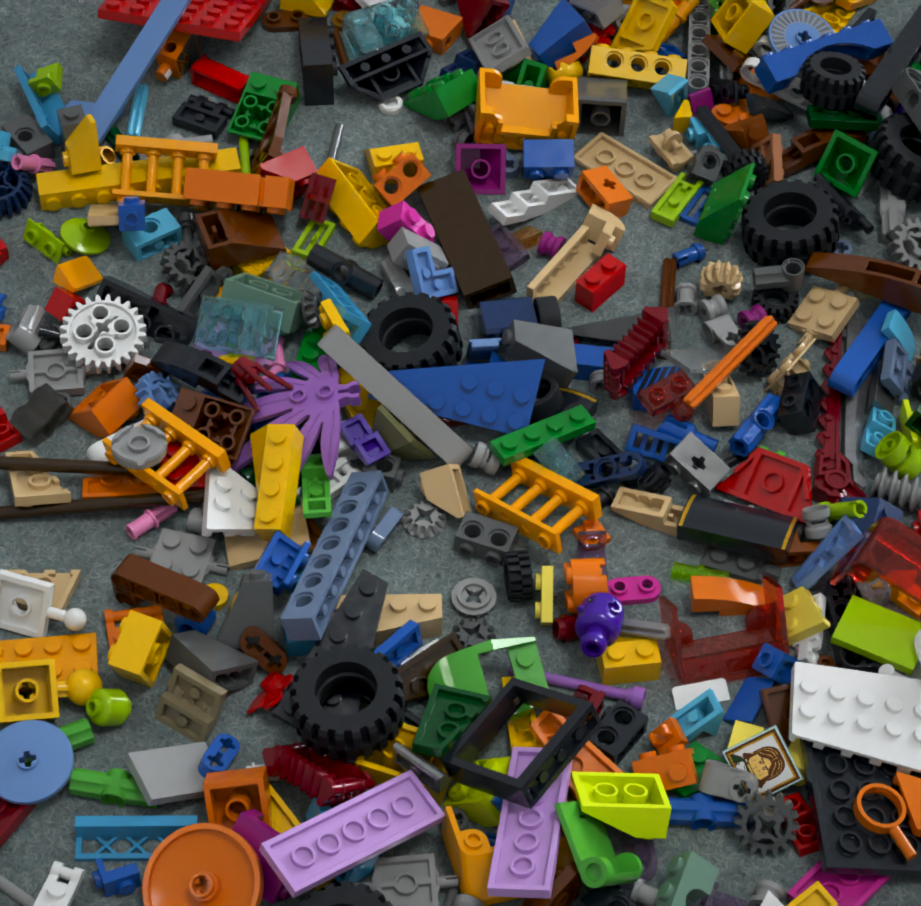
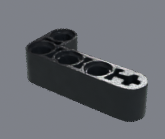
[824,575,884,673]

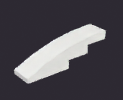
[488,178,579,226]

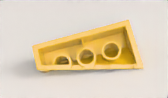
[250,424,304,541]

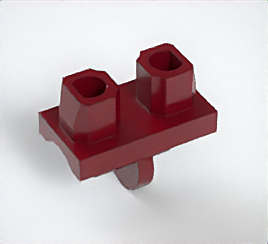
[299,172,337,224]

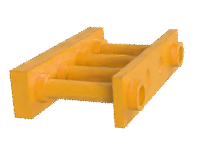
[112,134,218,211]
[102,398,231,511]
[473,458,603,554]

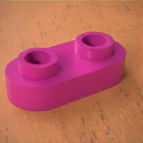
[607,575,661,605]

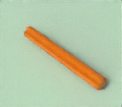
[683,316,777,409]

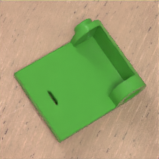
[554,801,642,888]

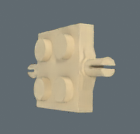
[788,285,860,347]

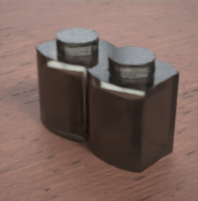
[9,383,74,447]

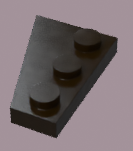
[397,632,464,701]

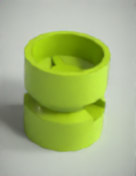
[874,431,921,480]

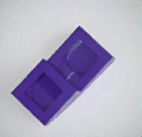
[340,413,391,467]

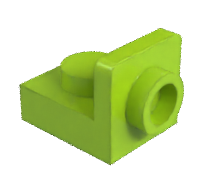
[28,62,63,98]

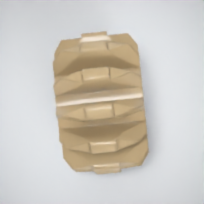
[699,260,743,300]

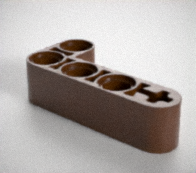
[111,554,220,623]

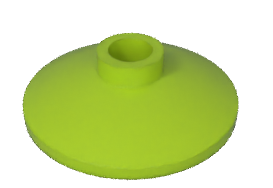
[60,218,111,255]

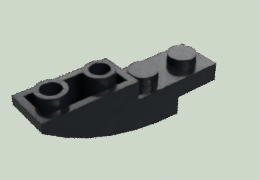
[150,341,255,405]

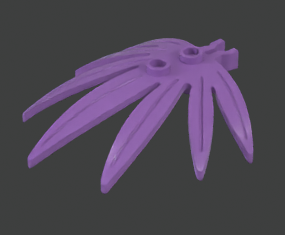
[231,354,361,480]

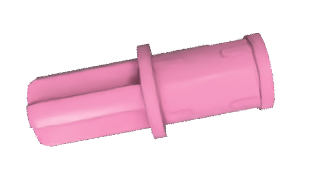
[11,154,56,174]
[125,505,178,540]

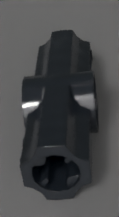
[306,243,384,300]

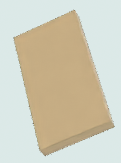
[574,132,677,210]

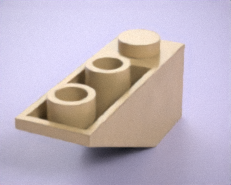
[700,363,740,427]

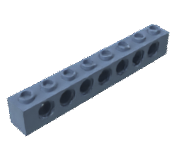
[280,471,389,641]

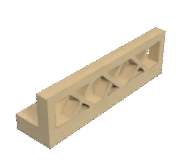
[526,225,603,303]

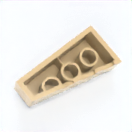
[329,594,442,649]

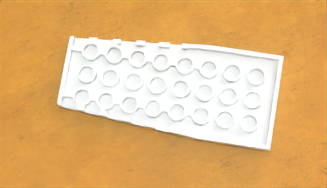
[789,662,921,774]

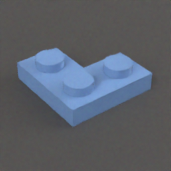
[405,246,459,298]

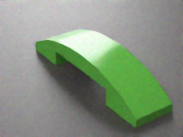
[301,453,332,518]

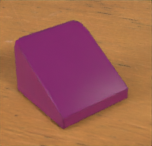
[688,87,714,118]

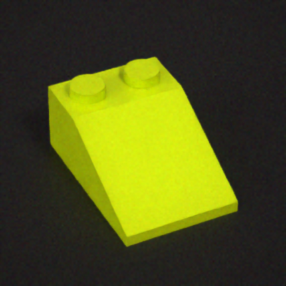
[570,771,672,840]

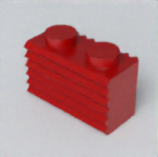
[574,254,627,313]

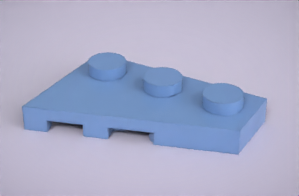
[791,515,864,590]

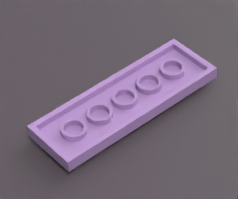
[487,747,573,899]
[259,770,446,898]

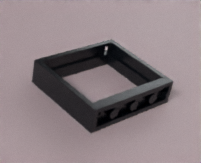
[441,677,602,809]

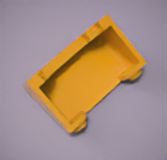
[474,68,579,150]

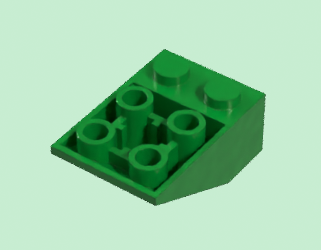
[403,68,477,121]
[227,72,301,141]
[693,163,756,245]

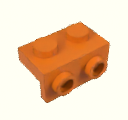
[631,744,699,791]

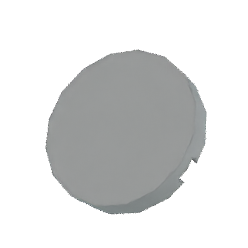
[111,424,168,469]

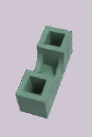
[656,851,719,906]

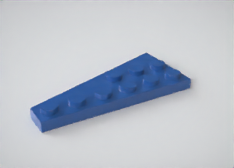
[368,359,545,434]

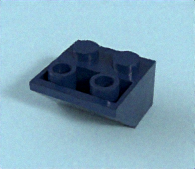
[476,297,538,338]

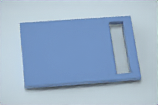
[466,338,501,360]

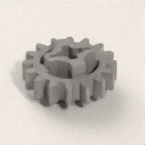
[888,218,921,270]

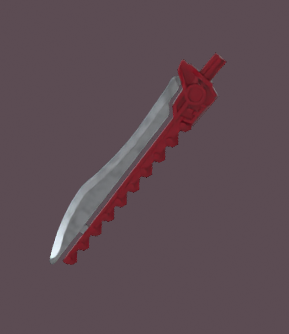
[811,292,872,524]

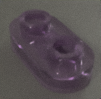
[620,831,658,882]

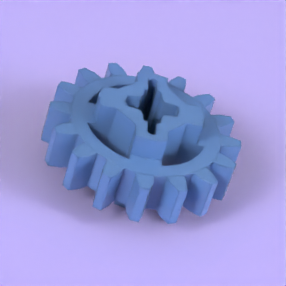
[135,371,180,413]

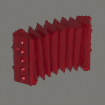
[603,306,669,400]
[262,742,375,807]

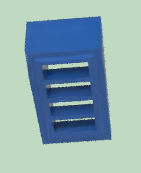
[624,423,682,463]

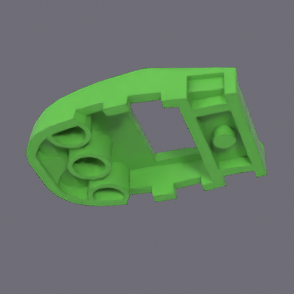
[427,636,549,722]

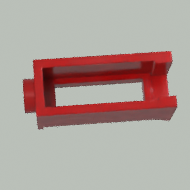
[190,54,250,105]

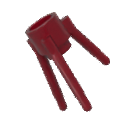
[231,356,293,412]

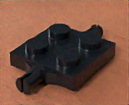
[813,172,874,234]

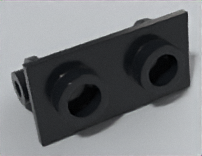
[709,77,750,105]

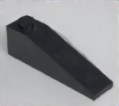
[93,276,199,346]

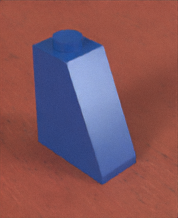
[528,0,593,68]

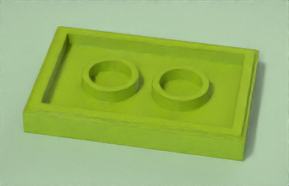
[831,595,921,676]

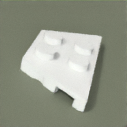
[202,468,258,537]

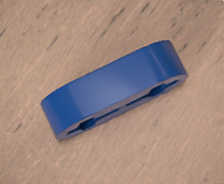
[198,733,240,778]

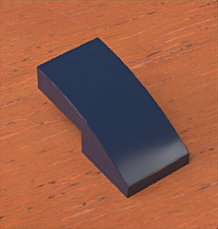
[439,49,483,77]

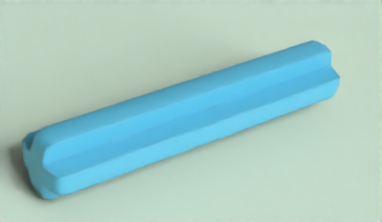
[126,83,149,136]

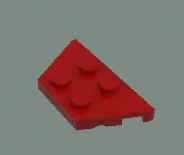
[715,447,812,525]

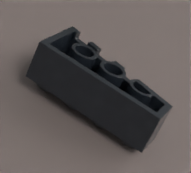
[298,17,338,106]

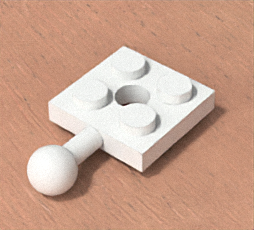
[0,569,87,638]

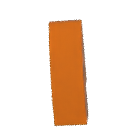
[689,576,775,616]

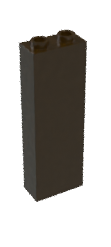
[417,169,517,310]

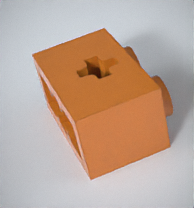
[575,166,633,218]

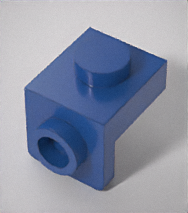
[118,196,146,231]
[92,858,141,897]

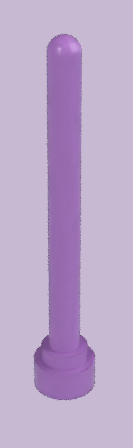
[509,667,646,711]

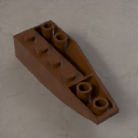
[805,252,921,314]

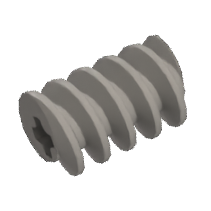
[869,466,921,513]

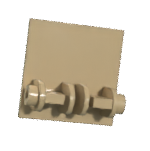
[763,338,816,397]

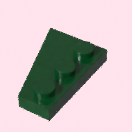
[412,683,492,758]

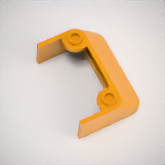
[441,801,575,906]

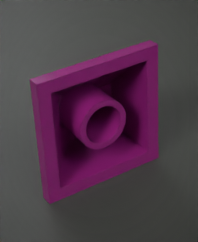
[455,143,506,194]

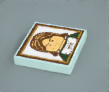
[722,725,803,799]

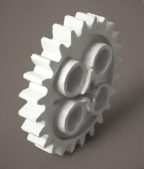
[60,294,147,374]

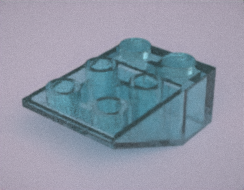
[342,0,429,58]
[193,295,284,361]

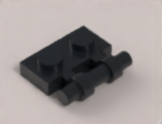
[172,94,235,139]

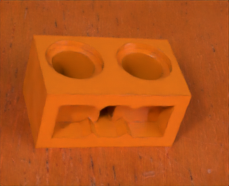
[371,151,431,207]

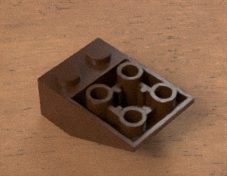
[195,209,287,270]
[172,387,256,461]

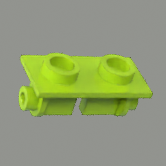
[22,218,73,264]

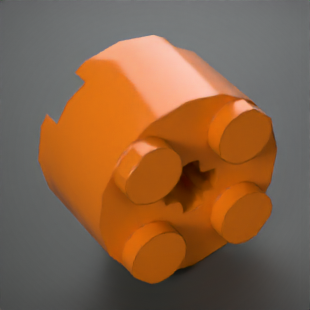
[563,558,608,615]

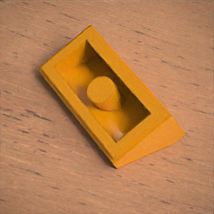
[53,255,103,293]

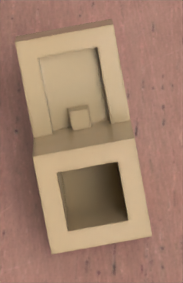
[582,204,625,257]

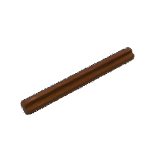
[656,258,677,360]

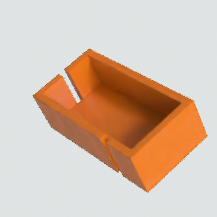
[183,167,295,216]

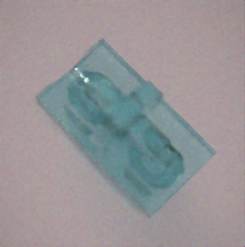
[533,435,586,483]

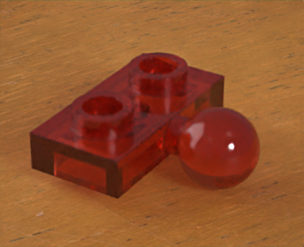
[637,369,696,422]

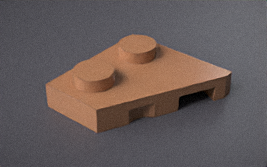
[749,133,784,188]

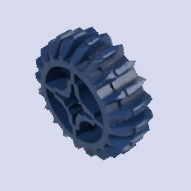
[0,161,33,220]

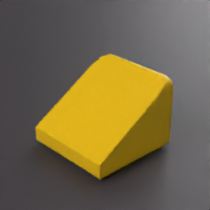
[672,100,693,133]

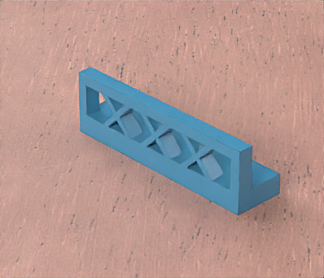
[13,64,66,145]
[309,271,372,344]
[74,815,198,862]

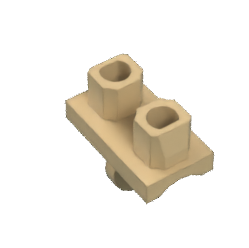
[648,128,694,172]

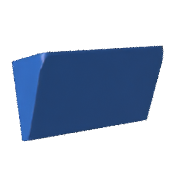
[723,676,775,725]

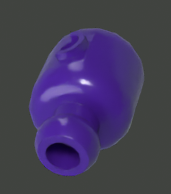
[575,592,624,658]

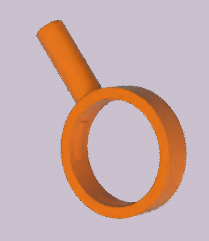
[853,783,918,861]

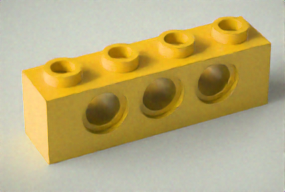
[586,44,688,90]

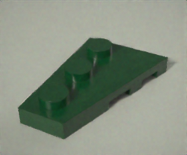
[806,105,883,132]

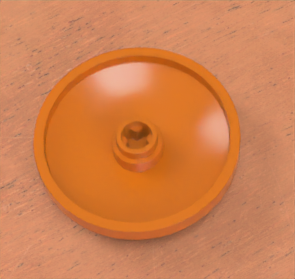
[142,823,264,906]

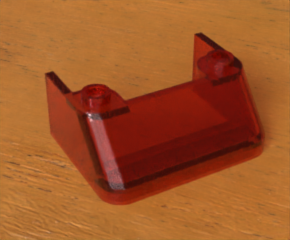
[830,517,921,618]
[659,576,790,685]

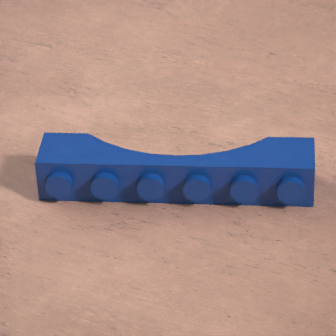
[754,18,894,94]

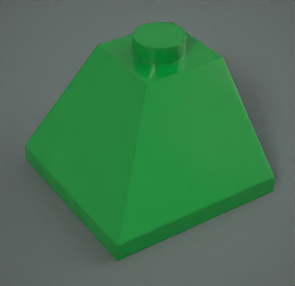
[814,130,879,197]

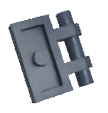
[880,338,914,406]

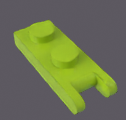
[650,172,705,228]

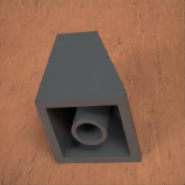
[576,76,627,137]

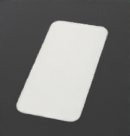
[672,678,730,710]

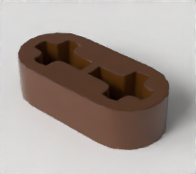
[240,626,287,673]

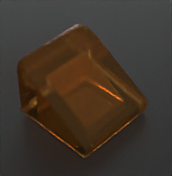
[507,225,543,253]

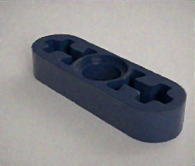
[568,451,647,489]

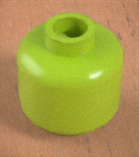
[86,688,132,727]

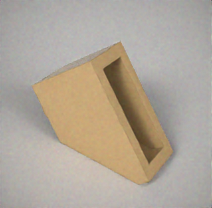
[420,464,472,519]

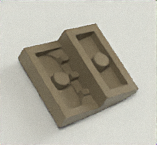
[155,663,228,743]

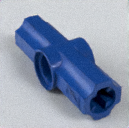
[728,393,781,457]
[668,792,749,831]

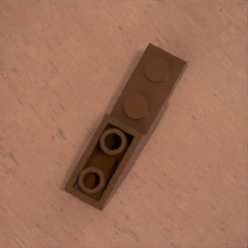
[782,128,869,178]

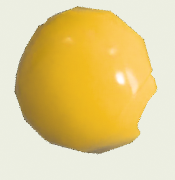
[547,61,583,84]

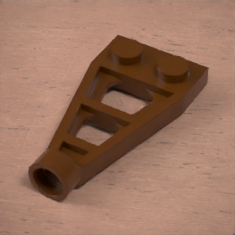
[251,84,298,174]

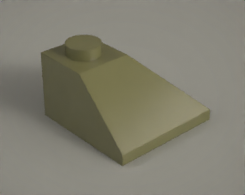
[372,405,436,461]

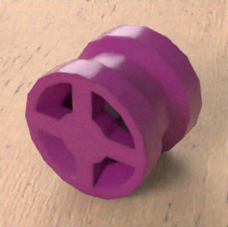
[537,231,567,259]
[737,304,768,330]

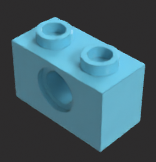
[122,208,182,262]

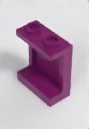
[232,809,291,904]

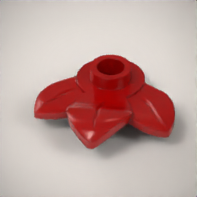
[247,671,293,714]

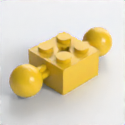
[0,658,103,725]

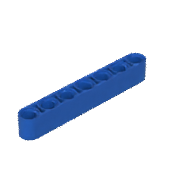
[827,300,913,398]

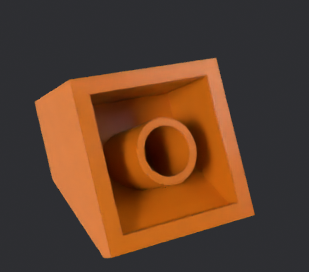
[65,377,141,438]
[203,766,272,830]

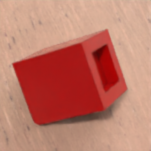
[44,286,86,322]

